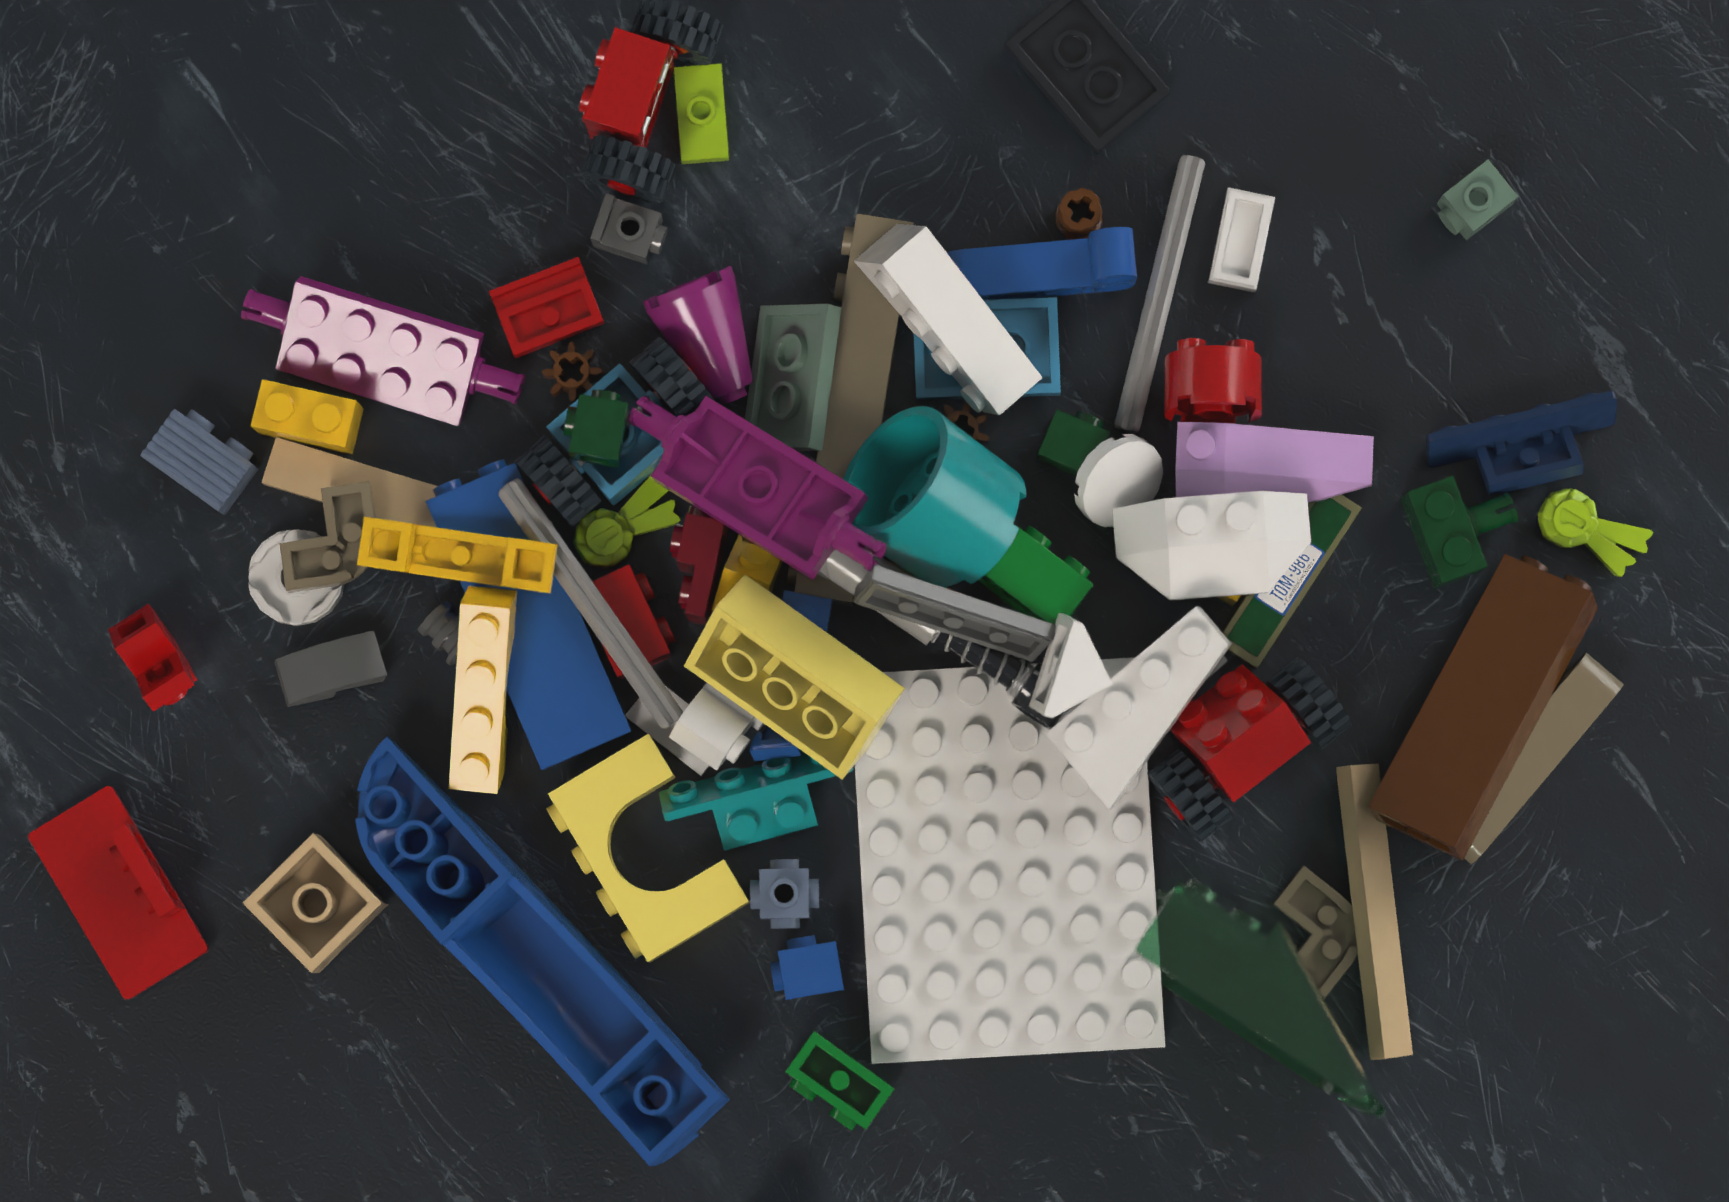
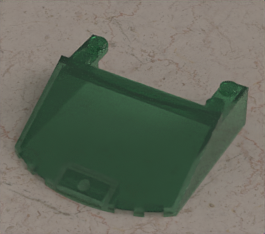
[1135,879,1386,1121]

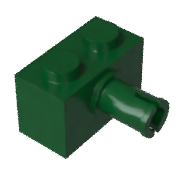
[1400,476,1518,589]

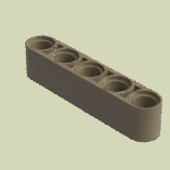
[1464,652,1624,864]

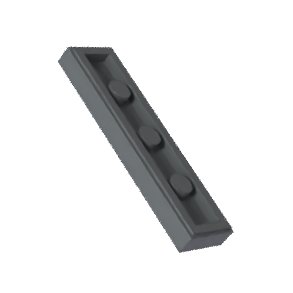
[853,565,1055,662]

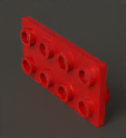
[28,786,209,999]

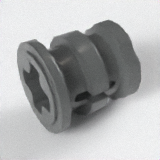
[418,600,460,666]

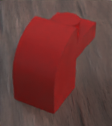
[108,603,197,711]

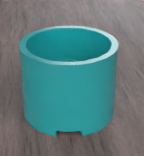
[843,406,1027,588]

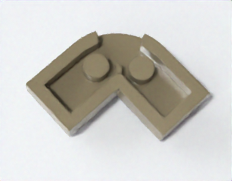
[279,481,376,593]
[1273,866,1358,1003]

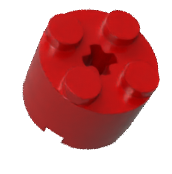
[1164,338,1262,424]

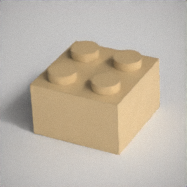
[243,833,389,973]

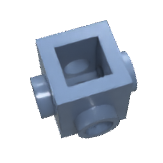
[750,859,819,929]

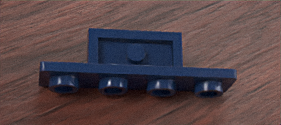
[1426,391,1617,496]

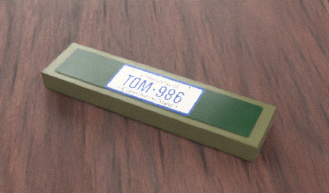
[1222,495,1362,670]

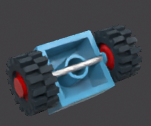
[515,337,715,527]

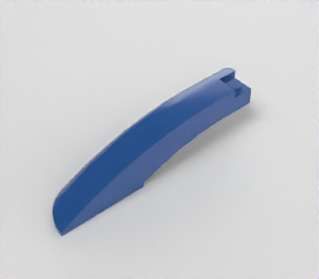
[355,736,730,1166]

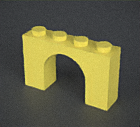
[546,733,750,962]

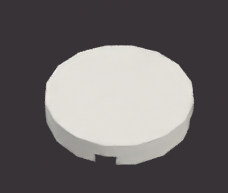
[1074,434,1163,528]
[248,529,345,626]

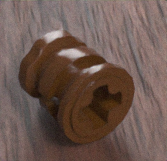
[1055,188,1103,240]

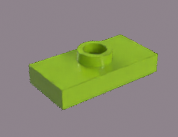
[674,64,729,164]

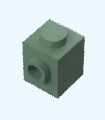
[1437,159,1519,241]

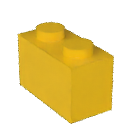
[251,379,364,455]

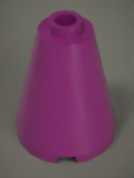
[642,265,753,405]

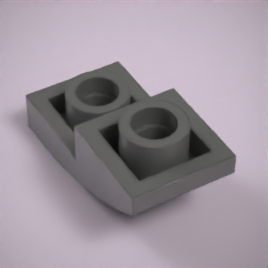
[274,631,387,707]

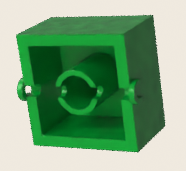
[977,525,1094,625]

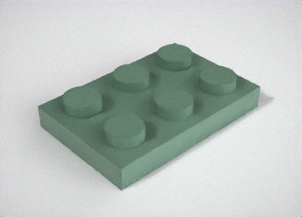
[745,304,842,451]

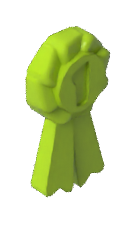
[573,475,680,569]
[1537,488,1653,577]

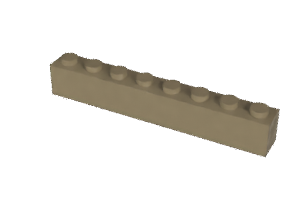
[787,214,914,607]

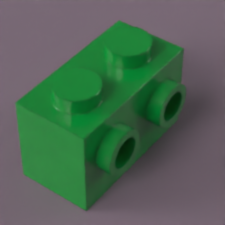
[785,1031,894,1131]

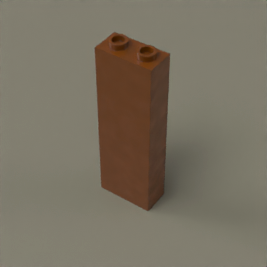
[1368,554,1598,861]

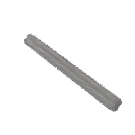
[1114,155,1205,433]
[498,478,683,728]

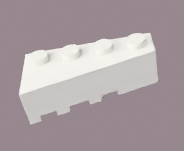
[854,224,1043,415]
[1045,607,1231,810]

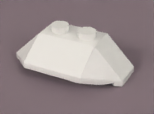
[1112,491,1311,601]

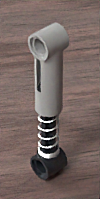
[818,550,1064,730]

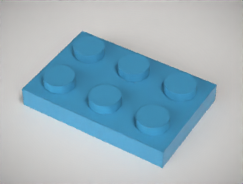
[914,297,1061,401]

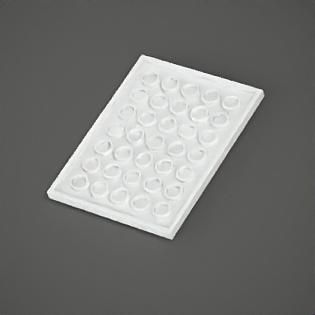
[855,658,1165,1064]

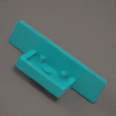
[659,752,853,851]

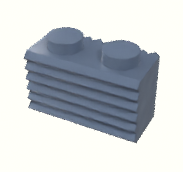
[140,409,259,516]

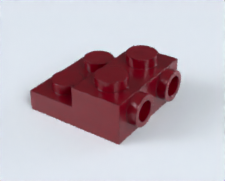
[670,506,728,625]

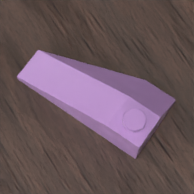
[1176,422,1374,503]

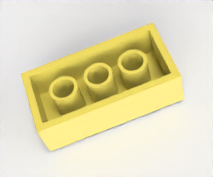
[684,574,905,780]

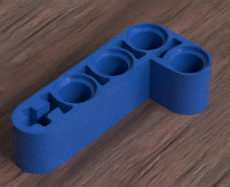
[947,227,1137,300]

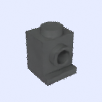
[590,193,668,265]

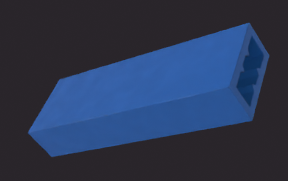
[426,459,633,770]

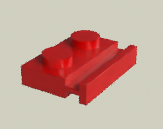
[489,257,605,359]

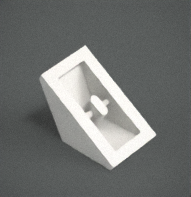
[1029,613,1113,718]

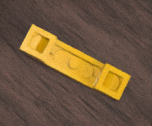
[357,517,558,593]

